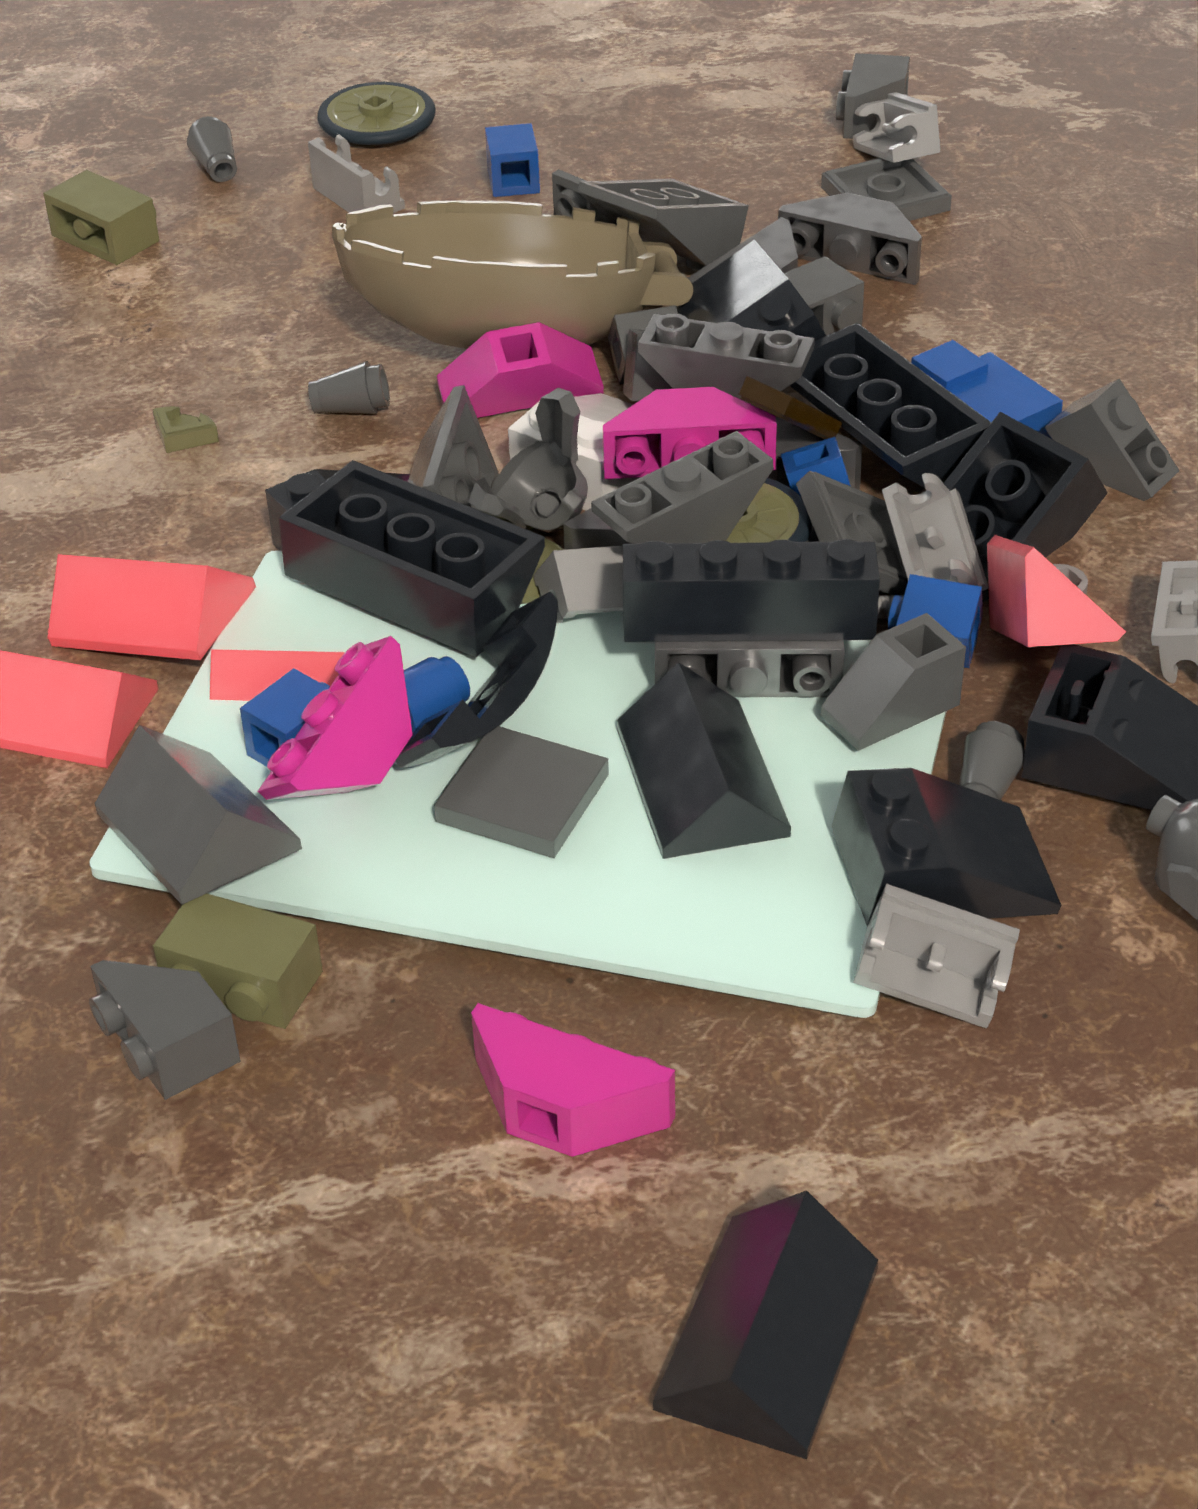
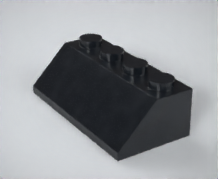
[789,323,991,488]
[279,460,545,657]
[623,539,880,642]

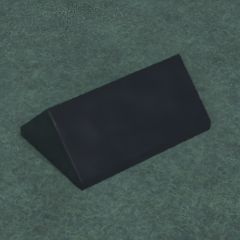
[617,662,791,859]
[653,1191,878,1460]

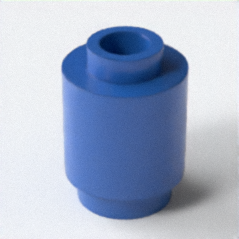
[404,656,470,733]

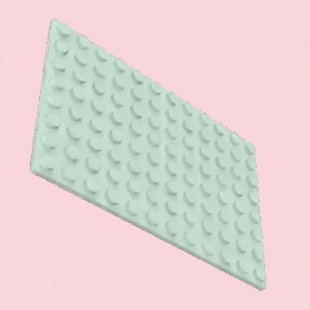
[90,550,947,1018]

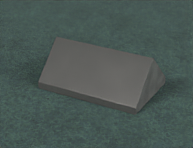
[408,385,499,512]
[94,725,302,905]

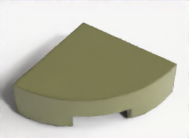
[152,406,219,453]

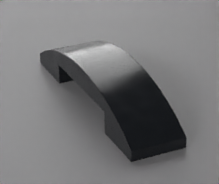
[395,591,558,768]

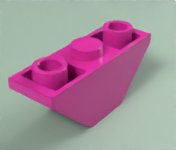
[437,322,604,418]
[603,387,777,479]
[257,636,413,800]
[471,1003,675,1157]

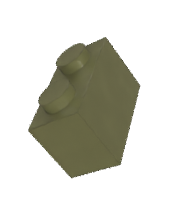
[43,169,159,265]
[153,893,323,1029]

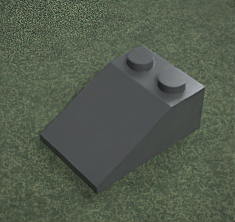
[578,179,749,270]

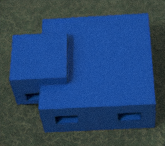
[911,340,1063,440]

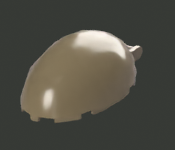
[332,201,693,349]

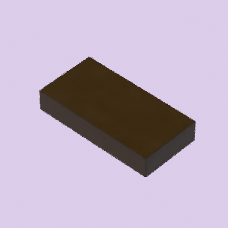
[738,376,842,440]

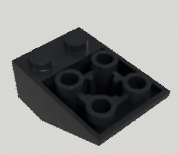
[1022,644,1198,810]

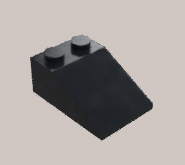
[676,240,827,341]
[944,412,1108,603]
[832,768,1062,926]

